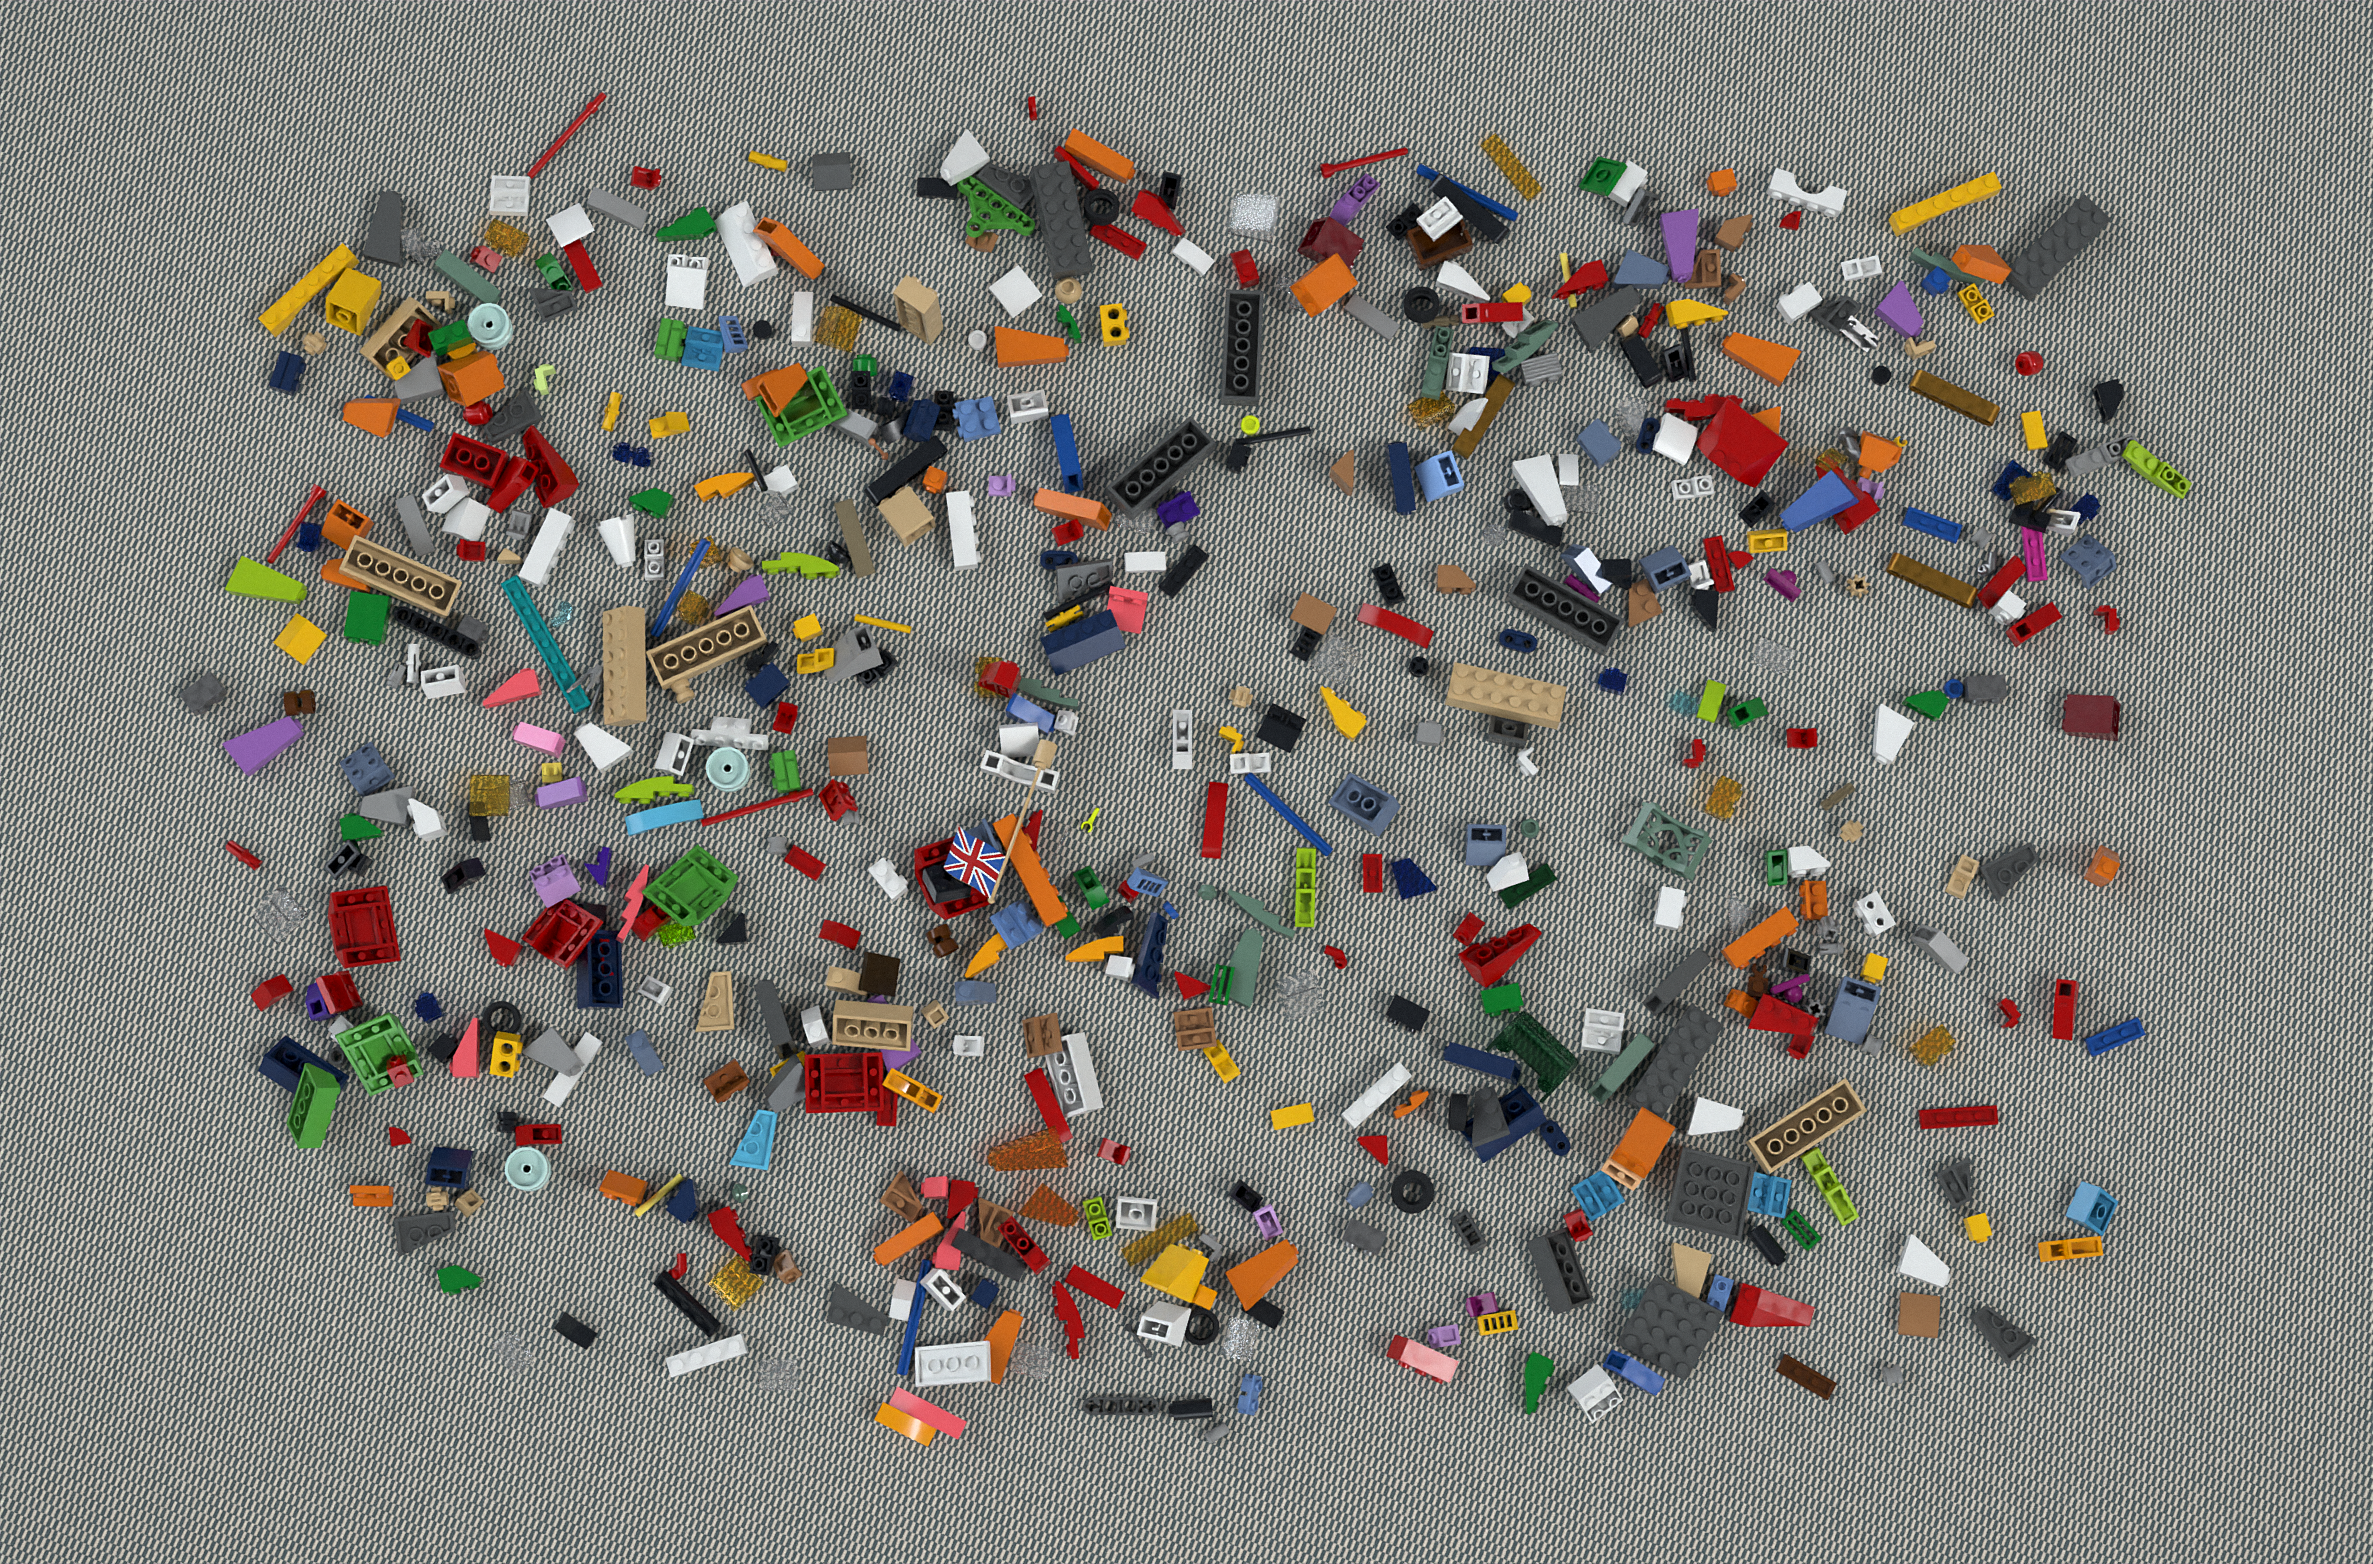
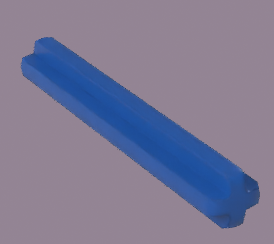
[364,394,434,432]

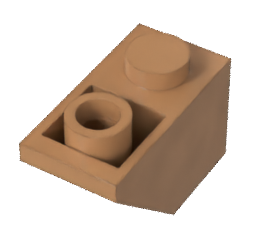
[1714,214,1753,253]
[1436,565,1476,595]

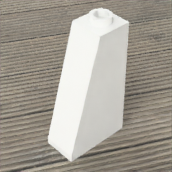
[1512,454,1567,526]

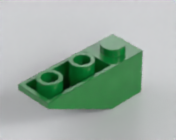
[655,206,717,242]
[1523,1351,1555,1415]

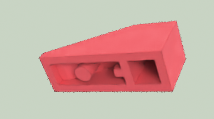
[483,668,542,709]
[449,1018,480,1078]
[921,1176,950,1200]
[932,1211,966,1271]

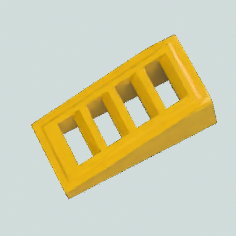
[1476,1310,1518,1336]

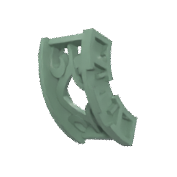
[1621,802,1713,881]

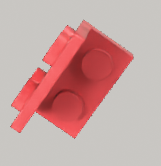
[1107,586,1148,634]

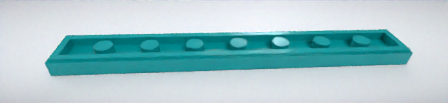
[501,575,591,714]

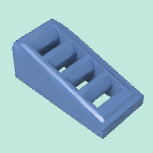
[718,316,748,353]
[1127,867,1168,897]

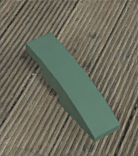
[1909,247,1985,286]
[1491,319,1558,373]
[1017,678,1079,710]
[1227,889,1296,940]

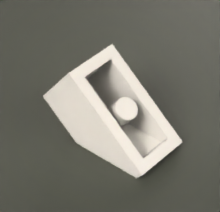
[1486,852,1529,892]

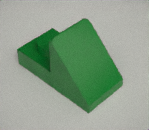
[1764,849,1787,886]

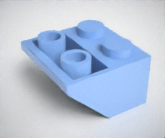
[1414,450,1464,503]

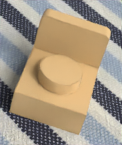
[426,291,455,314]
[1904,337,1936,360]

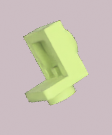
[534,364,556,395]

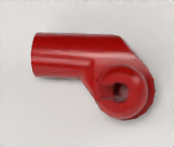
[1324,945,1347,969]
[668,1253,687,1280]

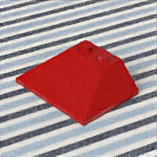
[1695,398,1789,488]
[914,836,995,920]
[328,886,401,969]
[521,898,603,971]
[804,1052,884,1114]

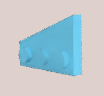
[729,1109,778,1171]

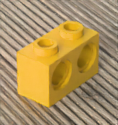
[1099,303,1130,347]
[489,1031,523,1078]

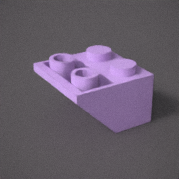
[529,854,581,908]

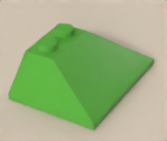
[755,365,848,448]
[642,844,738,926]
[335,1012,424,1097]

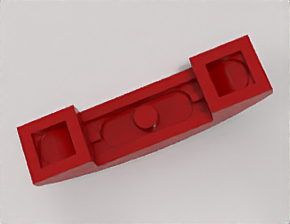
[1356,603,1434,649]
[1201,781,1228,859]
[1023,1068,1073,1146]

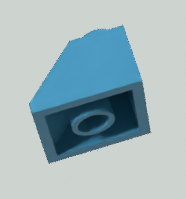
[2065,1181,2119,1236]

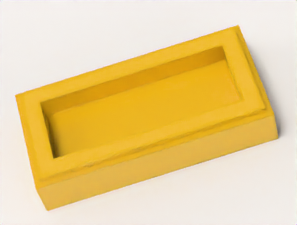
[2020,410,2048,451]

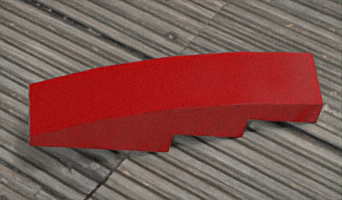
[563,238,603,294]

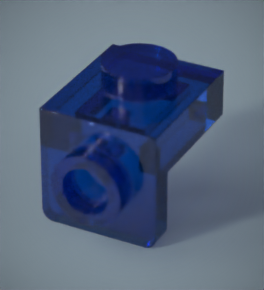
[296,521,322,552]

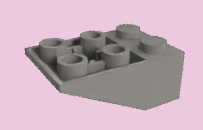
[824,624,883,684]

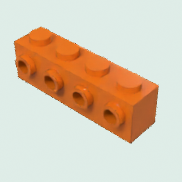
[1720,906,1799,970]

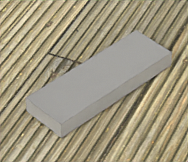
[1344,293,1401,341]

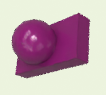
[1763,568,1802,603]
[1769,974,1810,1003]

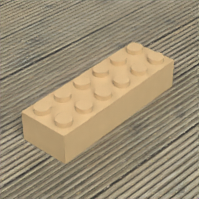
[893,274,943,346]
[339,535,462,620]
[602,605,647,727]
[646,605,768,690]
[1445,662,1567,730]
[1745,1078,1867,1175]

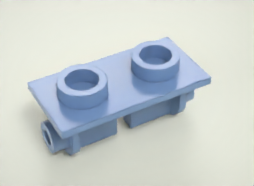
[1706,1274,1734,1312]
[1237,1374,1262,1416]

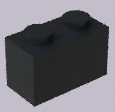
[1384,994,1430,1035]

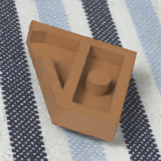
[1628,579,1663,628]
[978,1197,1014,1248]

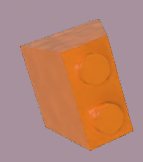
[1290,253,1358,318]
[437,350,505,407]
[1611,1107,1675,1179]

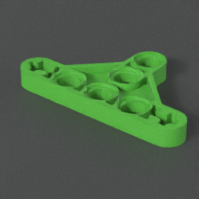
[957,176,1035,238]

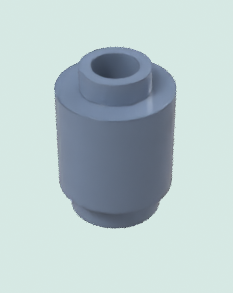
[1345,1181,1374,1210]

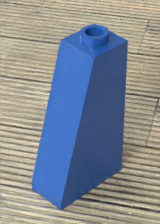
[1050,414,1084,494]
[1779,470,1859,533]

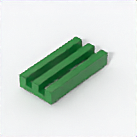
[1208,964,1235,1006]
[1780,1209,1822,1252]

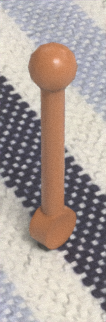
[868,438,888,460]

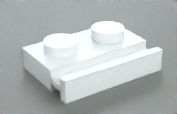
[1416,196,1463,242]

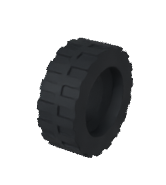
[1391,1170,1435,1214]

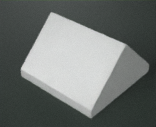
[1007,389,1049,424]
[441,497,491,542]
[1116,1196,1157,1231]

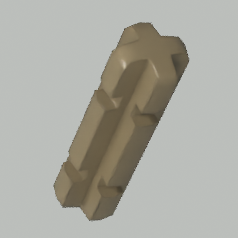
[1422,315,1459,329]
[1820,782,1855,811]

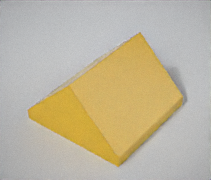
[273,613,328,665]

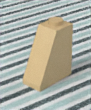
[826,966,868,997]
[1671,1242,1712,1298]

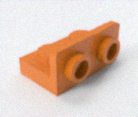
[1799,880,1828,920]
[350,1185,394,1207]

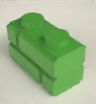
[654,318,688,362]
[769,750,802,794]

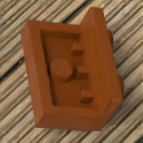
[703,1058,750,1103]

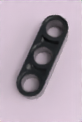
[1620,334,1663,389]

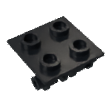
[1256,703,1307,753]

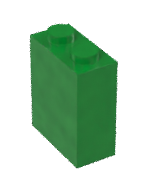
[343,591,392,647]

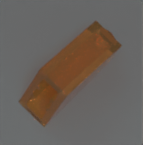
[1018,1183,1080,1228]

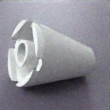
[596,514,636,568]

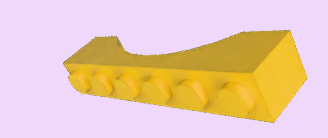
[1889,171,2002,236]
[258,243,360,338]

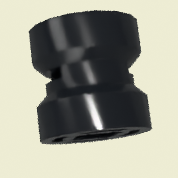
[496,1112,517,1133]

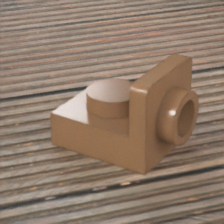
[965,226,999,253]
[1723,273,1746,305]
[773,1249,803,1284]

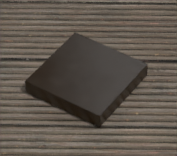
[859,952,900,997]

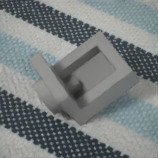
[506,509,533,540]
[1129,851,1155,880]
[1199,1232,1223,1263]

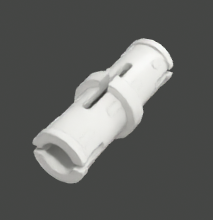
[405,644,421,683]

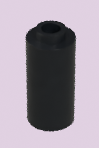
[1747,1223,1787,1267]
[1168,1398,1213,1421]

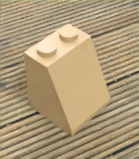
[878,486,936,548]

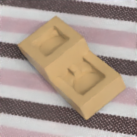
[1945,854,1980,899]

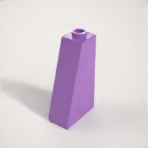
[1659,208,1699,283]
[222,716,304,777]
[867,995,922,1073]

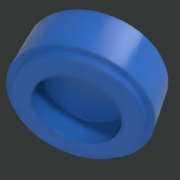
[1943,679,1964,699]
[1163,901,1180,920]

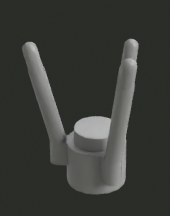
[566,664,604,714]

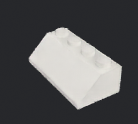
[714,201,778,288]
[1045,1032,1104,1119]

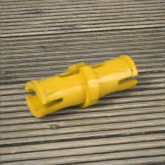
[748,150,788,172]
[601,392,623,432]
[1045,605,1084,633]

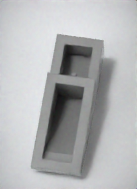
[587,187,649,230]
[395,494,436,557]

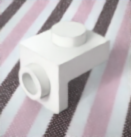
[1501,307,1535,338]
[1688,560,1714,590]
[1054,710,1079,736]
[1516,746,1539,778]
[952,1035,984,1056]

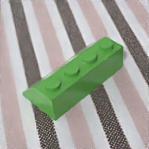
[286,1063,340,1149]

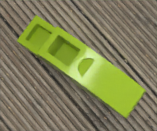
[2121,440,2192,499]
[762,552,840,580]
[614,776,694,804]

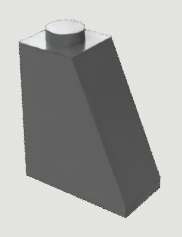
[763,1053,805,1114]

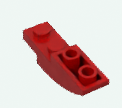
[1664,394,1743,421]
[1052,1281,1085,1360]

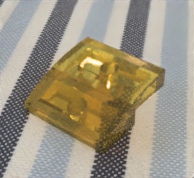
[469,775,510,816]
[708,1255,765,1312]

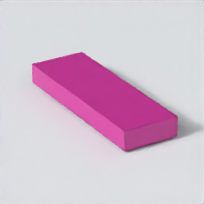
[2021,526,2048,582]

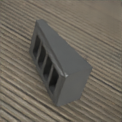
[1450,1210,1488,1255]

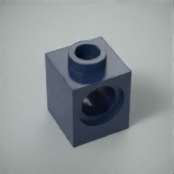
[970,1278,1000,1309]

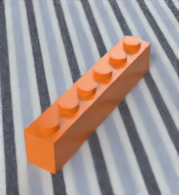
[992,813,1068,928]

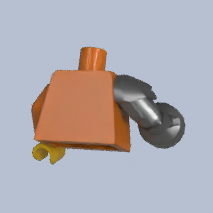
[1837,426,1907,479]

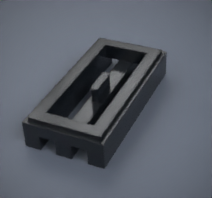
[2042,431,2078,473]

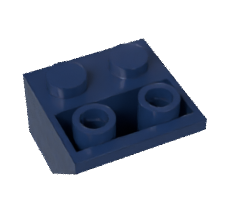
[744,662,791,711]
[425,1146,474,1190]
[666,1178,700,1226]

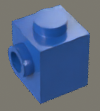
[1921,266,1951,298]

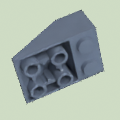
[1824,976,1882,1045]

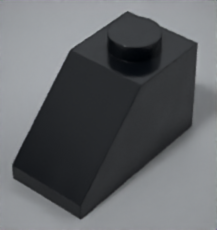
[2092,379,2124,424]
[1690,589,1719,632]
[440,857,486,895]

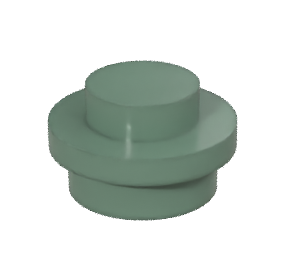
[1520,819,1540,838]
[1198,885,1217,900]
[732,1183,748,1203]

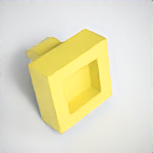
[542,762,563,784]

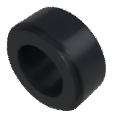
[753,320,772,340]
[1871,366,1891,386]

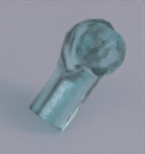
[550,601,573,628]

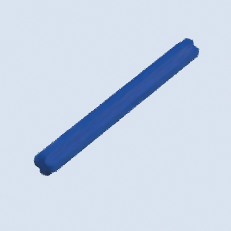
[1416,164,1518,222]
[650,538,711,637]
[1244,773,1333,856]
[897,1259,932,1375]

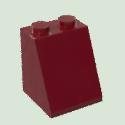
[1297,216,1365,270]
[2062,694,2121,741]

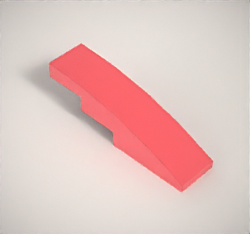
[615,864,649,943]
[889,1386,967,1439]

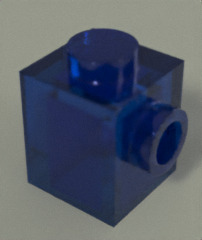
[889,370,915,402]
[2068,492,2101,525]
[1597,667,1628,696]
[414,992,445,1024]

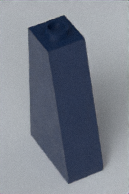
[1384,441,1416,516]
[1443,1042,1522,1086]

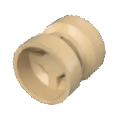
[670,678,695,704]

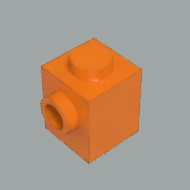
[1706,168,1737,197]
[922,466,948,495]

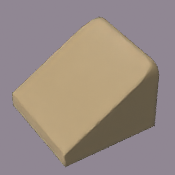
[1615,315,1640,339]
[497,548,523,564]
[921,1000,950,1029]
[454,1188,485,1218]

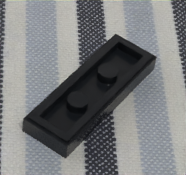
[1508,509,1563,547]
[1158,544,1209,600]

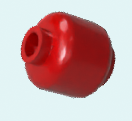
[2015,350,2043,376]
[462,400,493,426]

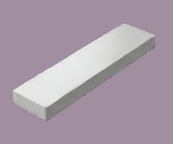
[543,1032,603,1108]

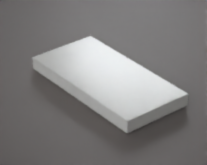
[915,1341,991,1387]

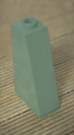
[432,249,501,304]
[1215,928,1264,1010]
[1587,1032,1654,1104]

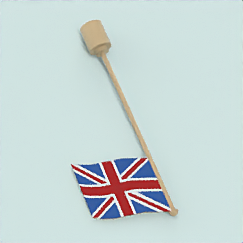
[944,739,1058,904]

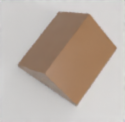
[1329,450,1354,496]
[1290,592,1337,635]
[828,736,869,776]

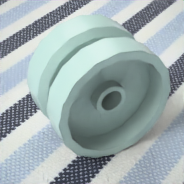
[468,303,513,350]
[706,747,750,793]
[505,1147,551,1191]

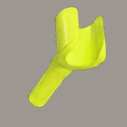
[1081,808,1100,833]

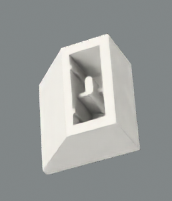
[407,798,448,842]
[1787,846,1830,878]
[1137,1301,1191,1347]
[1567,1364,1623,1424]

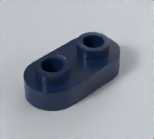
[1635,417,1660,455]
[1040,550,1078,571]
[1499,629,1537,654]
[1539,1120,1571,1156]

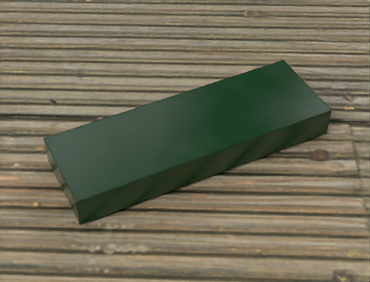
[1498,863,1557,910]

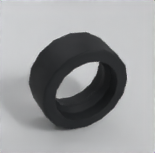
[1084,188,1119,226]
[1404,286,1440,323]
[483,1001,522,1036]
[1448,1093,1468,1131]
[1184,1308,1220,1346]

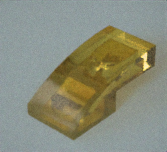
[1815,448,1848,472]

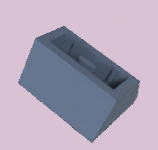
[1576,418,1621,470]
[1638,545,1692,594]
[1465,824,1506,866]

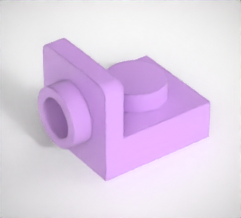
[989,474,1016,497]
[1857,477,1885,502]
[1428,1324,1461,1349]

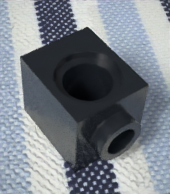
[427,1032,459,1064]

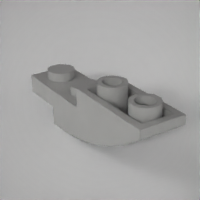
[2065,432,2138,478]

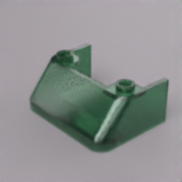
[1485,1011,1578,1103]

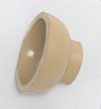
[1055,277,1082,304]
[728,547,754,573]

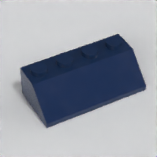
[1040,609,1126,677]
[576,930,623,1010]
[258,1035,350,1096]
[1460,1085,1547,1163]

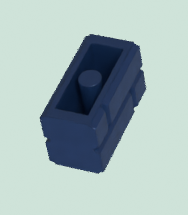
[268,350,307,396]
[903,399,941,443]

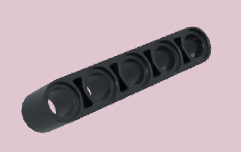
[1428,173,1510,245]
[864,435,948,507]
[394,606,482,660]

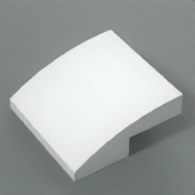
[489,175,530,216]
[546,203,595,247]
[665,265,707,310]
[988,265,1043,318]
[1445,352,1490,394]
[1652,413,1698,465]
[999,722,1039,758]
[1581,1008,1625,1055]

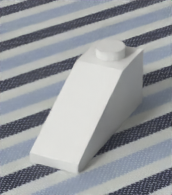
[1435,261,1490,303]
[791,292,813,347]
[1173,710,1192,769]

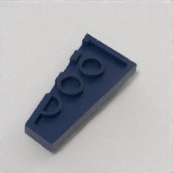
[1131,912,1168,999]

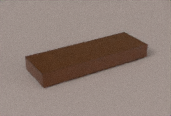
[1775,1354,1837,1401]

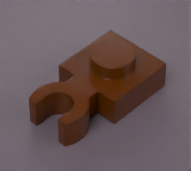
[1746,963,1768,998]

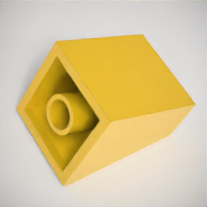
[326,267,381,336]
[1140,1243,1209,1303]

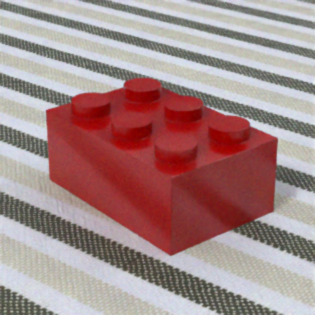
[439,432,510,491]

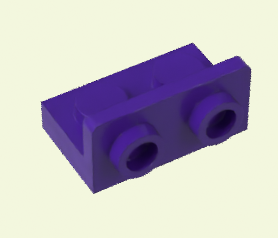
[1156,491,1201,530]

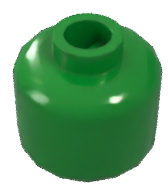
[852,354,878,381]

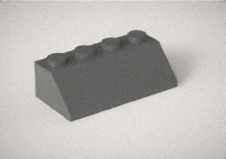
[1527,1227,1594,1316]

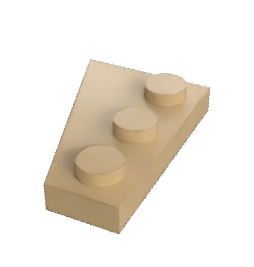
[695,971,735,1032]

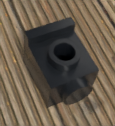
[1226,442,1252,474]

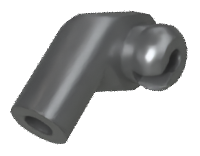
[1977,552,1997,577]

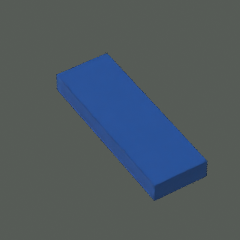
[1902,506,1963,544]
[2084,1017,2146,1057]

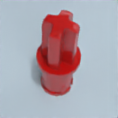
[1638,303,1665,339]
[226,840,263,871]

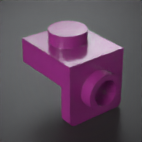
[1466,1292,1499,1317]

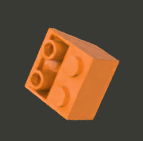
[321,499,374,551]
[599,1169,649,1207]

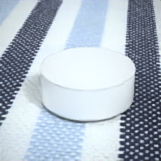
[968,330,987,350]

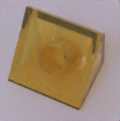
[815,306,862,353]
[1407,390,1455,431]

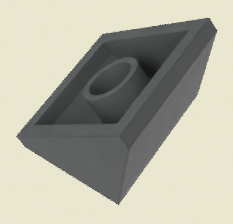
[812,152,852,192]
[1486,715,1529,749]

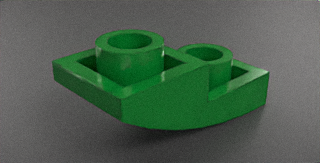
[1056,305,1082,344]
[1055,895,1082,940]

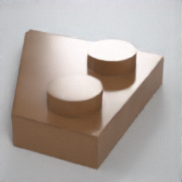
[1685,249,1721,289]
[879,1170,923,1223]

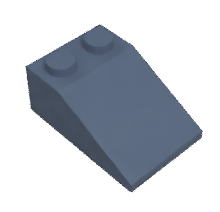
[1328,772,1401,837]

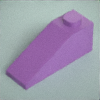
[714,574,770,620]

